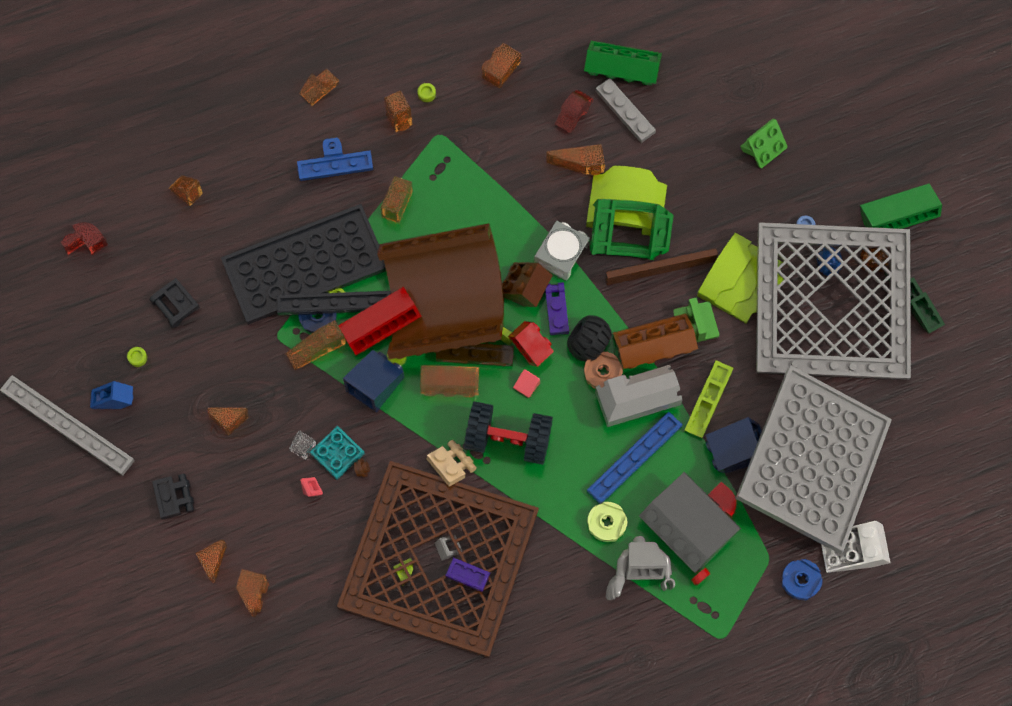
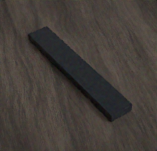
[276,291,391,315]

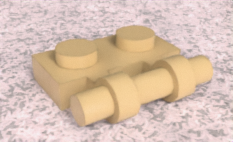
[426,440,476,487]

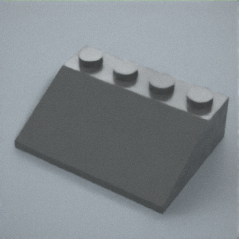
[639,472,741,573]

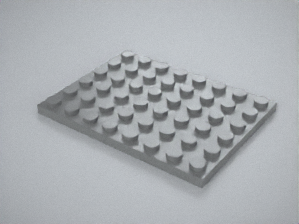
[735,365,892,554]

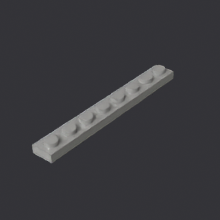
[0,375,135,476]

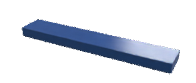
[587,412,683,504]

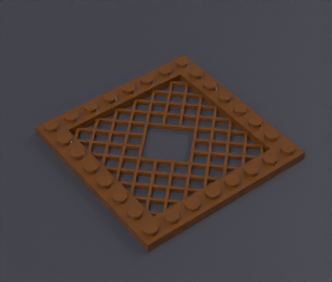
[337,461,539,658]

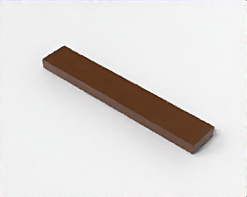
[605,248,718,285]

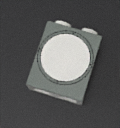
[534,221,590,281]

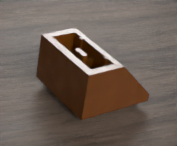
[502,262,553,307]

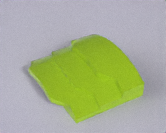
[586,166,667,236]
[697,233,784,324]

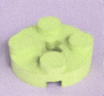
[587,502,627,542]

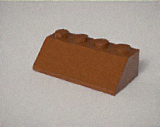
[613,313,698,369]

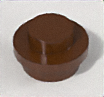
[354,458,370,478]

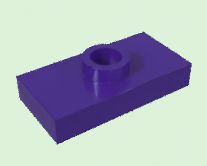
[445,557,490,592]

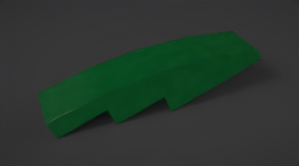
[884,269,945,334]

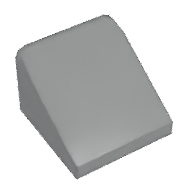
[435,535,462,561]

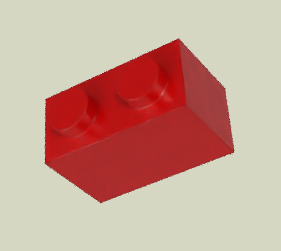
[508,321,554,367]

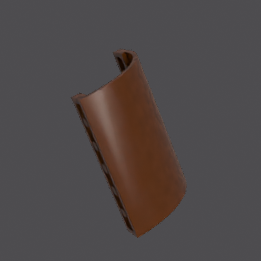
[377,223,504,359]

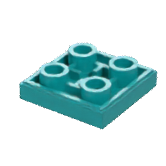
[310,426,365,480]

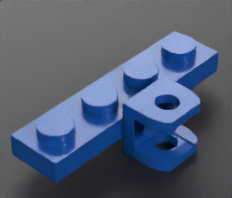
[297,138,373,181]

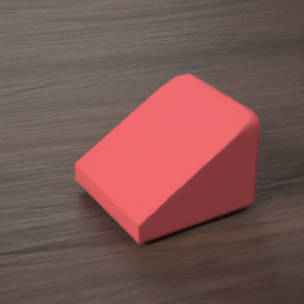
[513,369,540,398]

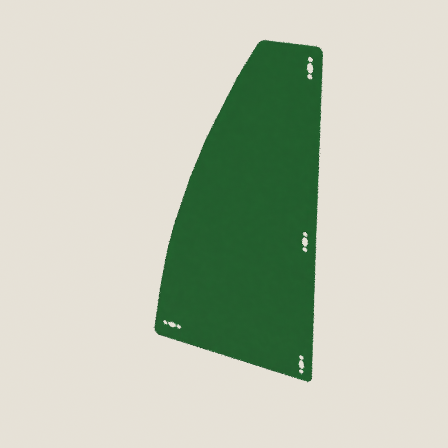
[277,135,769,639]

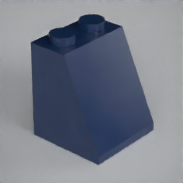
[343,350,404,413]
[706,417,762,473]

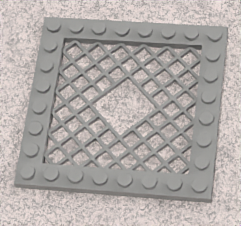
[756,223,911,380]

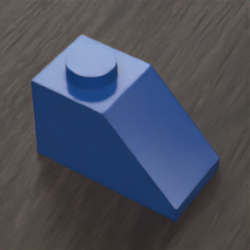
[90,381,133,409]

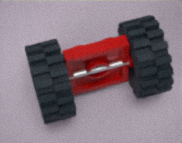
[464,401,553,465]

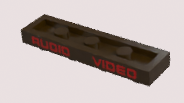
[436,344,514,366]

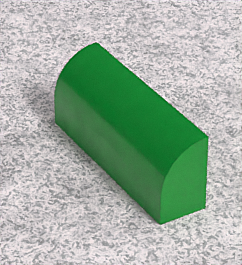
[860,184,942,229]

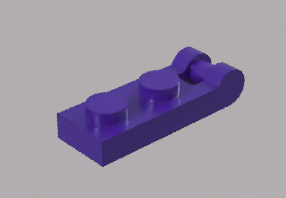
[545,282,569,336]

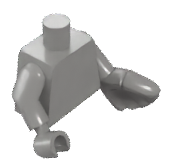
[606,536,675,601]

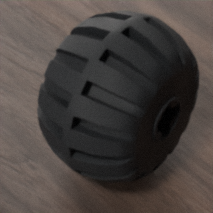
[567,315,612,362]

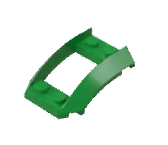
[589,199,674,260]

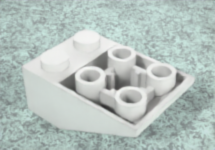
[821,521,890,573]

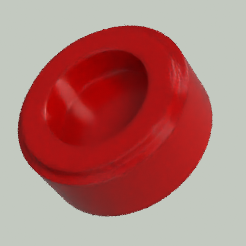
[691,567,710,586]

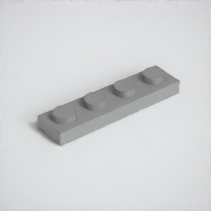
[595,78,656,143]

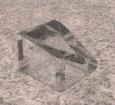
[289,430,316,459]

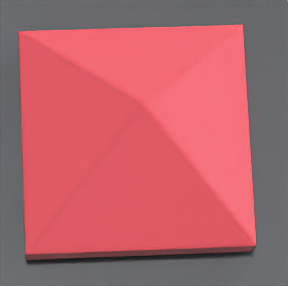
[300,477,323,497]

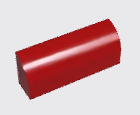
[338,287,422,355]

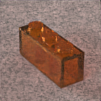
[420,365,479,397]

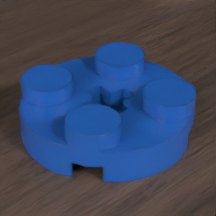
[782,559,822,600]

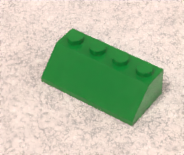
[584,40,662,85]

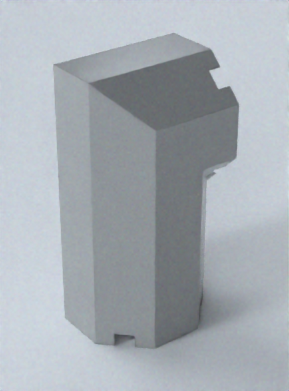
[595,365,682,427]

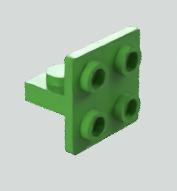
[740,119,787,168]
[673,297,719,342]

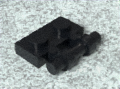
[152,474,195,520]

